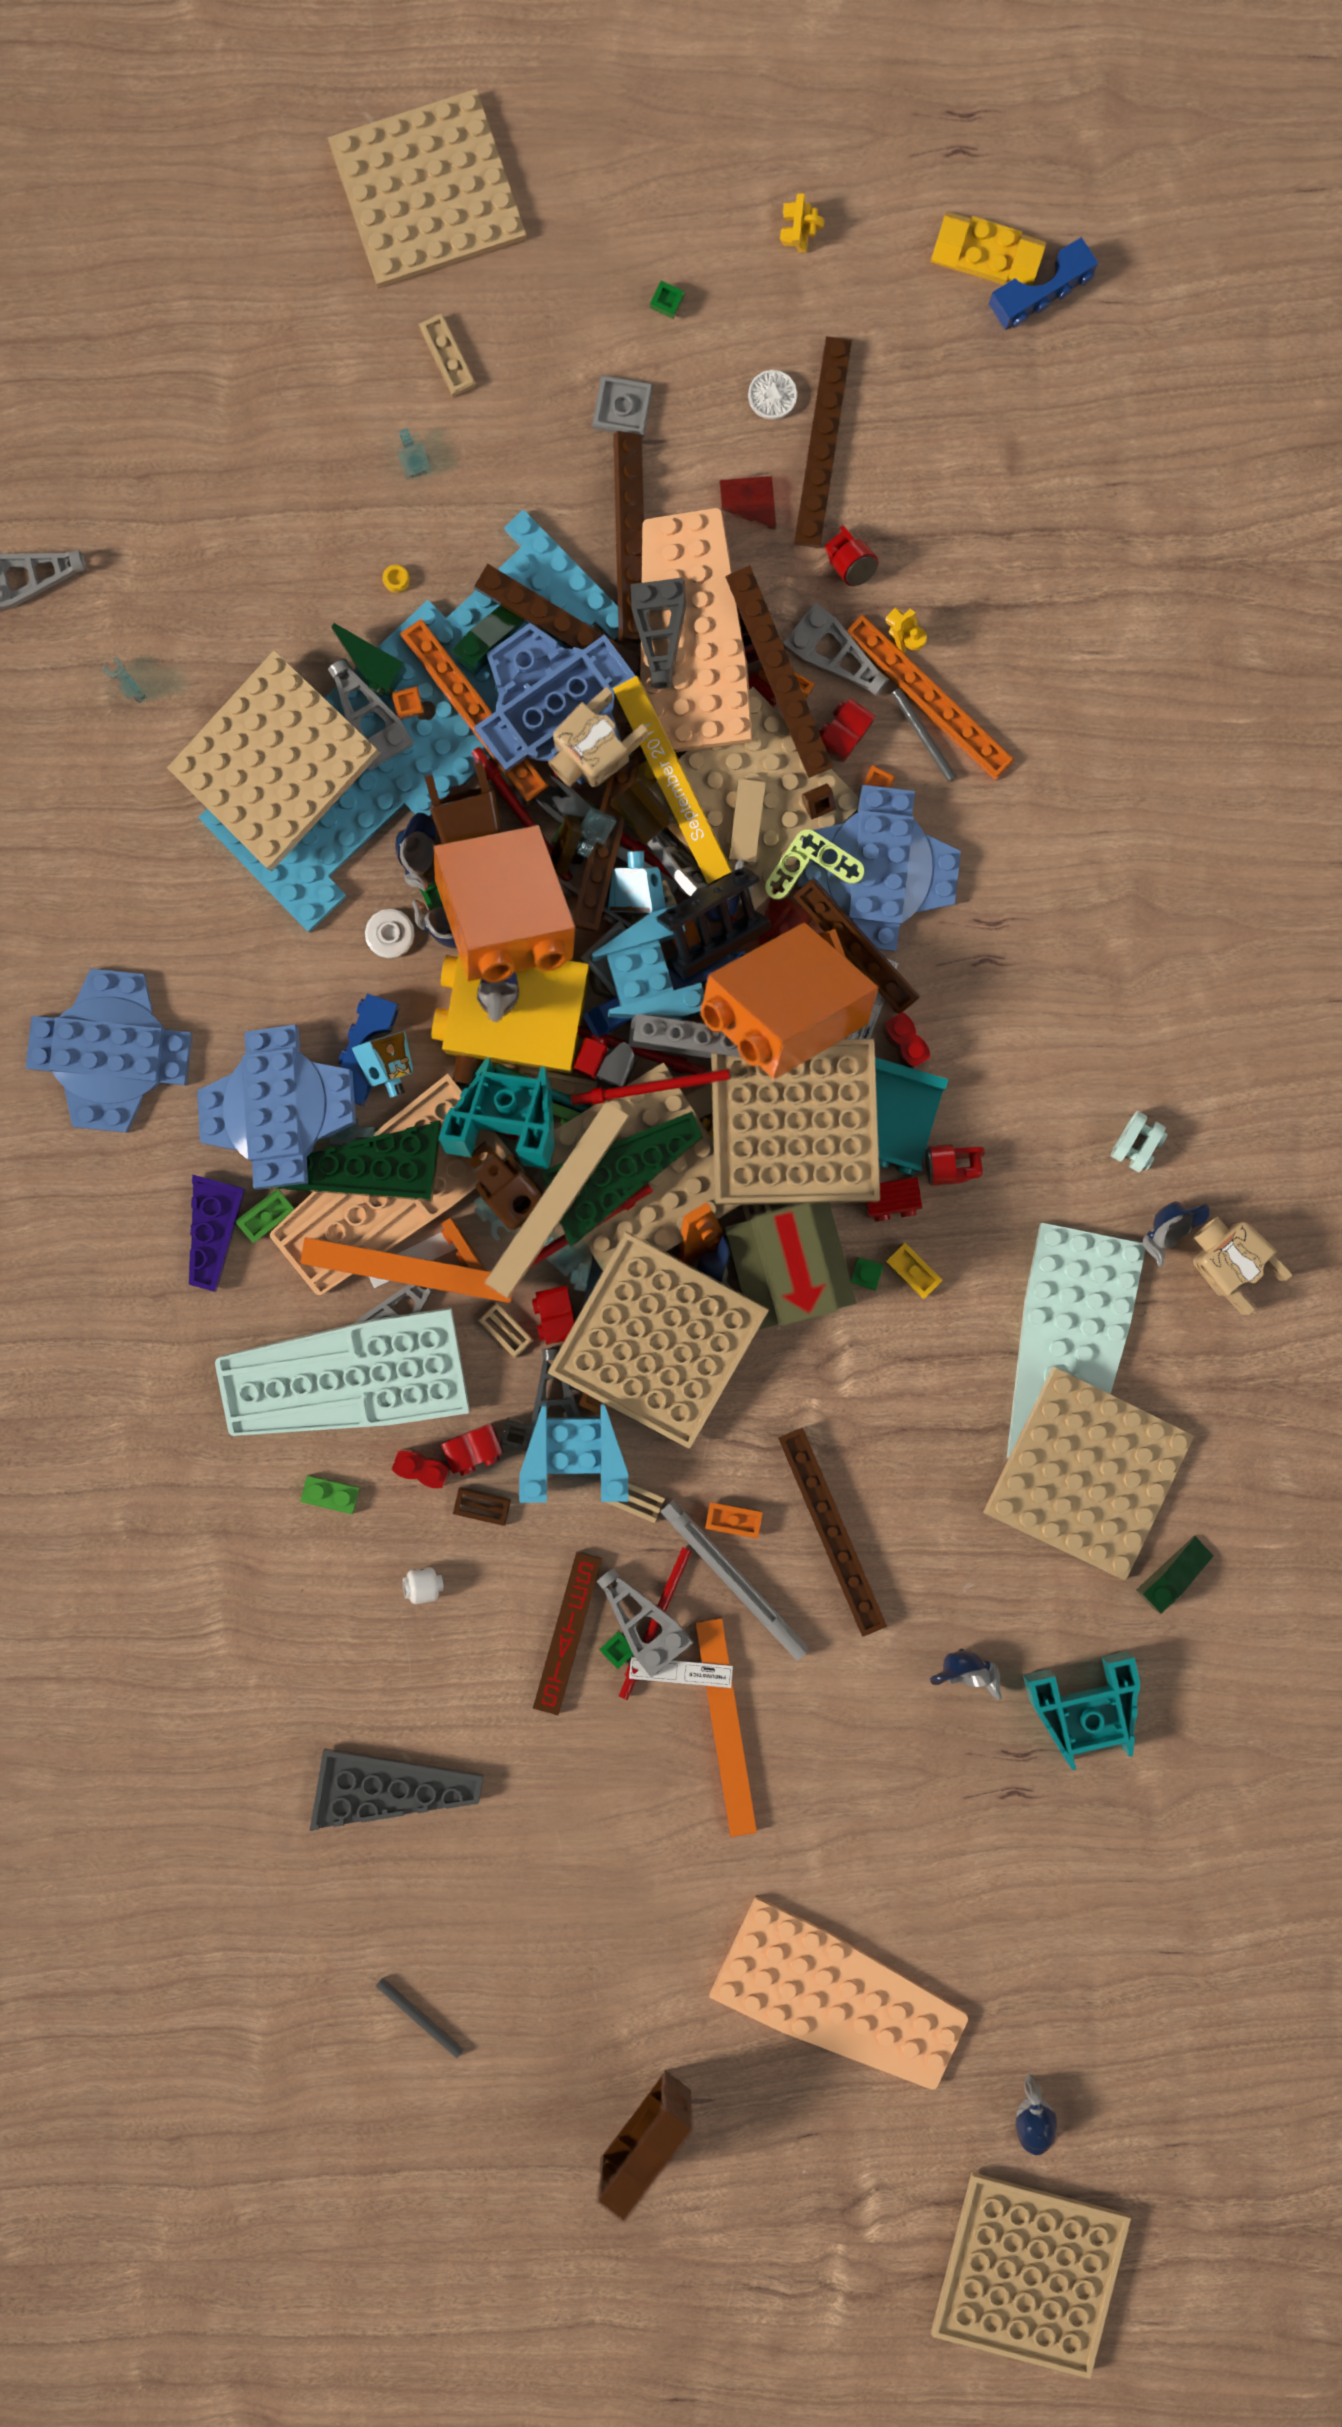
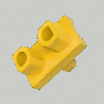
[780,193,825,253]
[885,607,927,654]

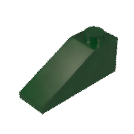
[452,605,525,676]
[331,623,406,697]
[1136,1536,1213,1614]

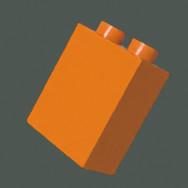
[434,825,575,983]
[701,922,878,1080]

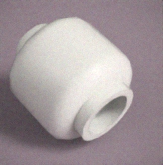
[403,1567,443,1604]

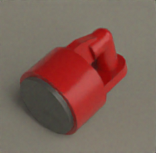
[825,525,878,586]
[925,1144,985,1186]

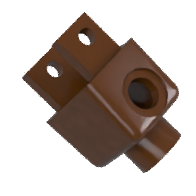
[424,759,502,844]
[465,1141,544,1230]

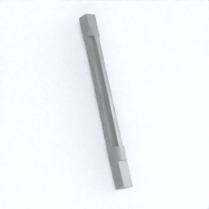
[660,1500,809,1661]

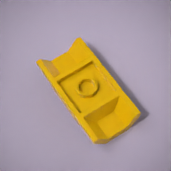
[931,211,1046,286]

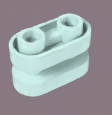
[1110,1111,1168,1173]

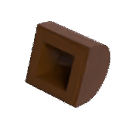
[802,783,836,819]
[453,1055,483,1085]

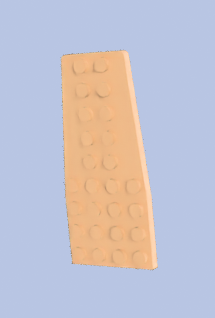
[640,508,753,752]
[270,1074,515,1295]
[709,1896,968,2090]

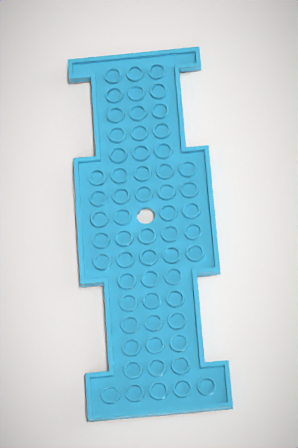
[198,509,619,933]

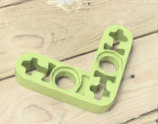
[765,829,864,900]

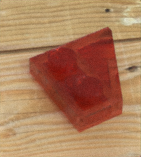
[719,476,776,530]
[758,888,813,946]

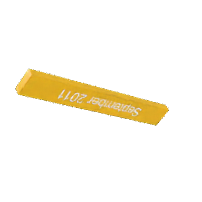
[613,676,733,884]

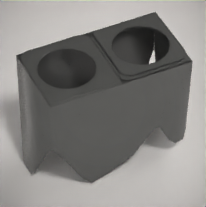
[534,775,592,824]
[597,1039,641,1087]

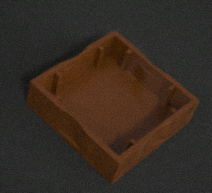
[597,2070,692,2222]

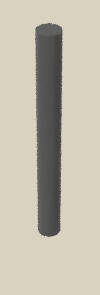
[891,688,957,782]
[375,1978,463,2059]

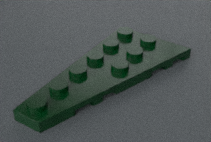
[540,1111,703,1248]
[275,1120,442,1201]

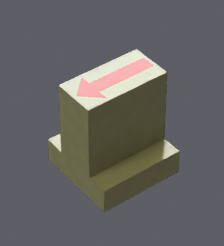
[724,1202,857,1330]

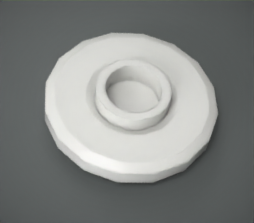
[748,370,797,420]
[365,909,415,959]

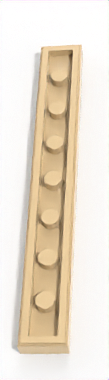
[485,1101,630,1299]

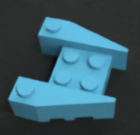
[591,905,705,1020]
[519,1402,629,1503]

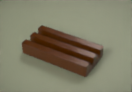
[453,1487,511,1526]

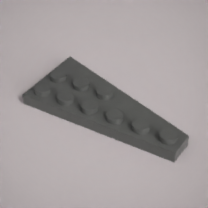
[310,1748,484,1831]

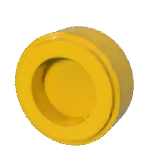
[382,564,410,593]

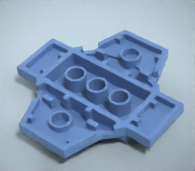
[474,623,635,784]
[797,785,961,952]
[26,969,193,1133]
[197,1025,356,1190]

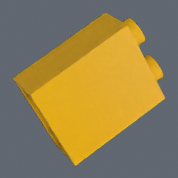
[432,953,590,1076]

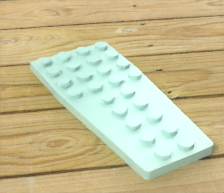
[1007,1223,1146,1459]
[215,1307,470,1436]

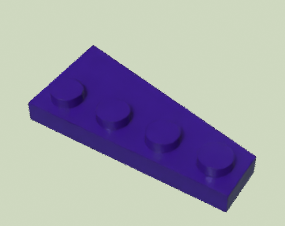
[189,1174,246,1292]

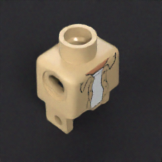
[548,687,648,787]
[1193,1217,1292,1315]

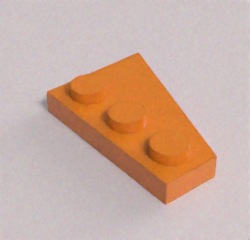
[677,1202,724,1264]

